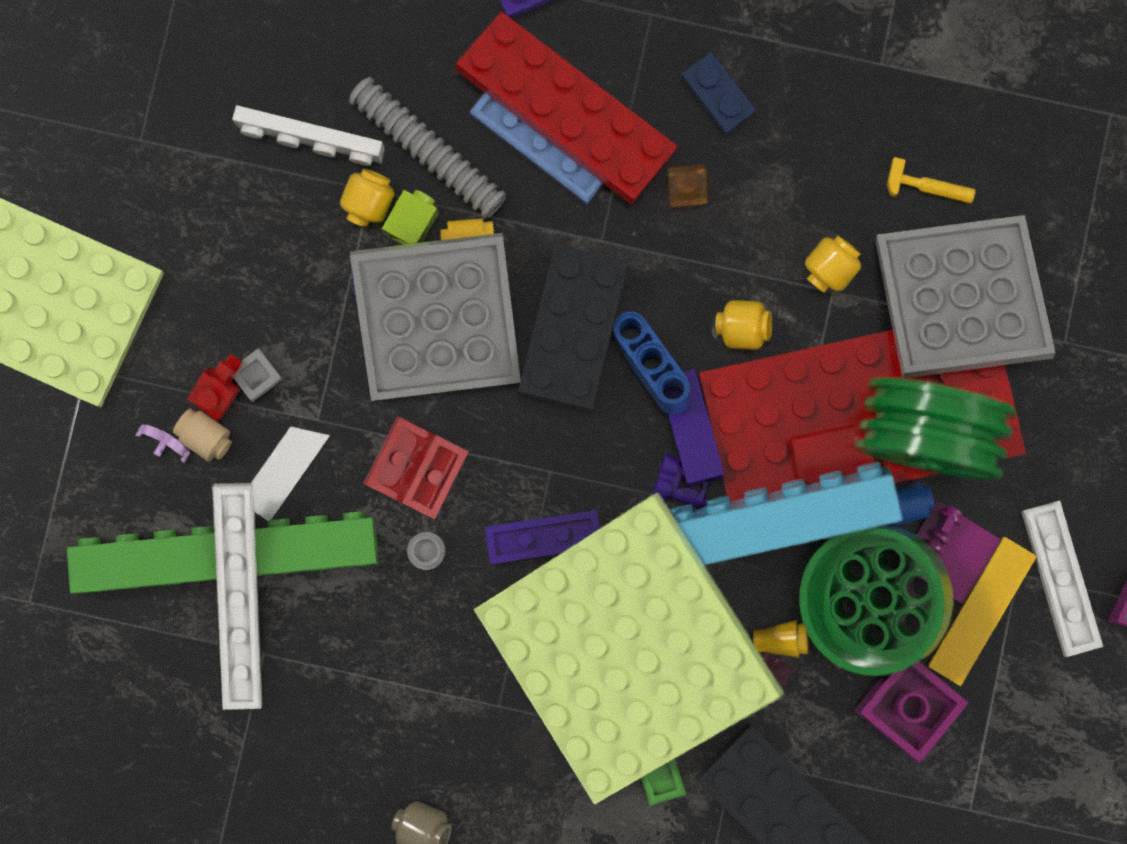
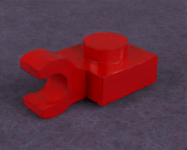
[188,354,243,421]

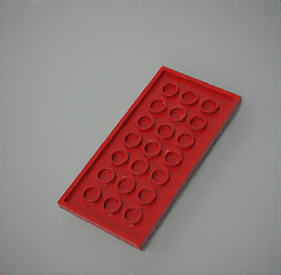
[698,330,1026,502]

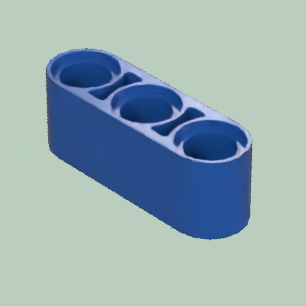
[613,312,691,415]

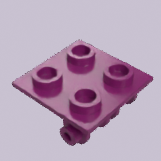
[898,501,1001,604]

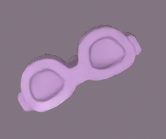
[135,425,191,463]

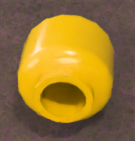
[340,169,394,227]
[805,235,861,293]
[715,300,772,350]

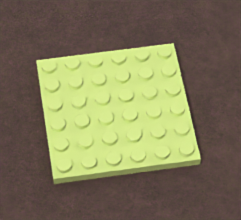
[474,493,784,805]

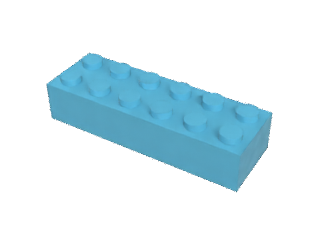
[670,462,902,565]

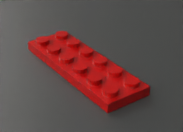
[455,11,678,205]

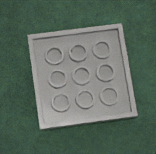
[875,215,1056,379]
[350,233,521,401]

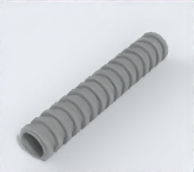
[349,77,506,219]

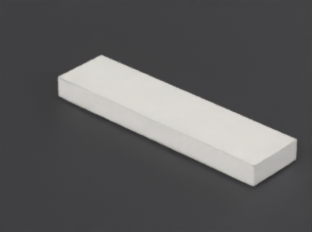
[1021,501,1103,657]

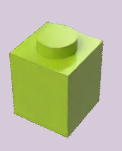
[382,190,439,245]

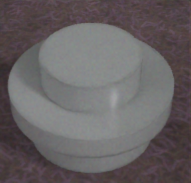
[407,532,445,570]

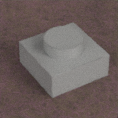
[234,348,283,402]

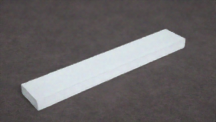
[213,483,262,709]

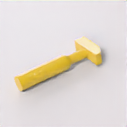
[887,157,975,204]

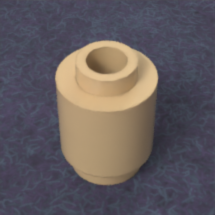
[173,408,232,462]

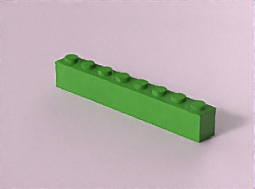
[67,511,379,594]

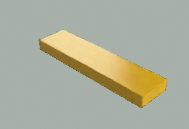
[926,536,1037,686]

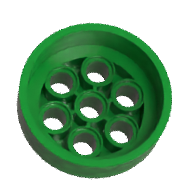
[799,525,953,676]

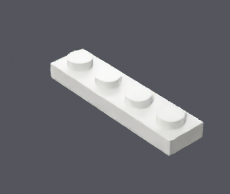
[232,105,385,166]

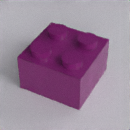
[853,662,968,763]

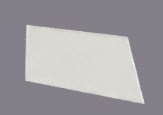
[251,427,330,521]

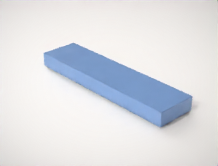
[470,93,603,204]

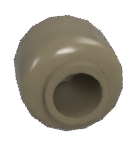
[392,801,452,844]

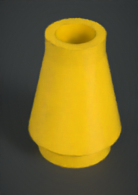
[753,620,809,658]

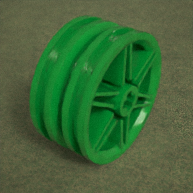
[855,378,1016,481]

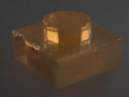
[668,164,708,207]

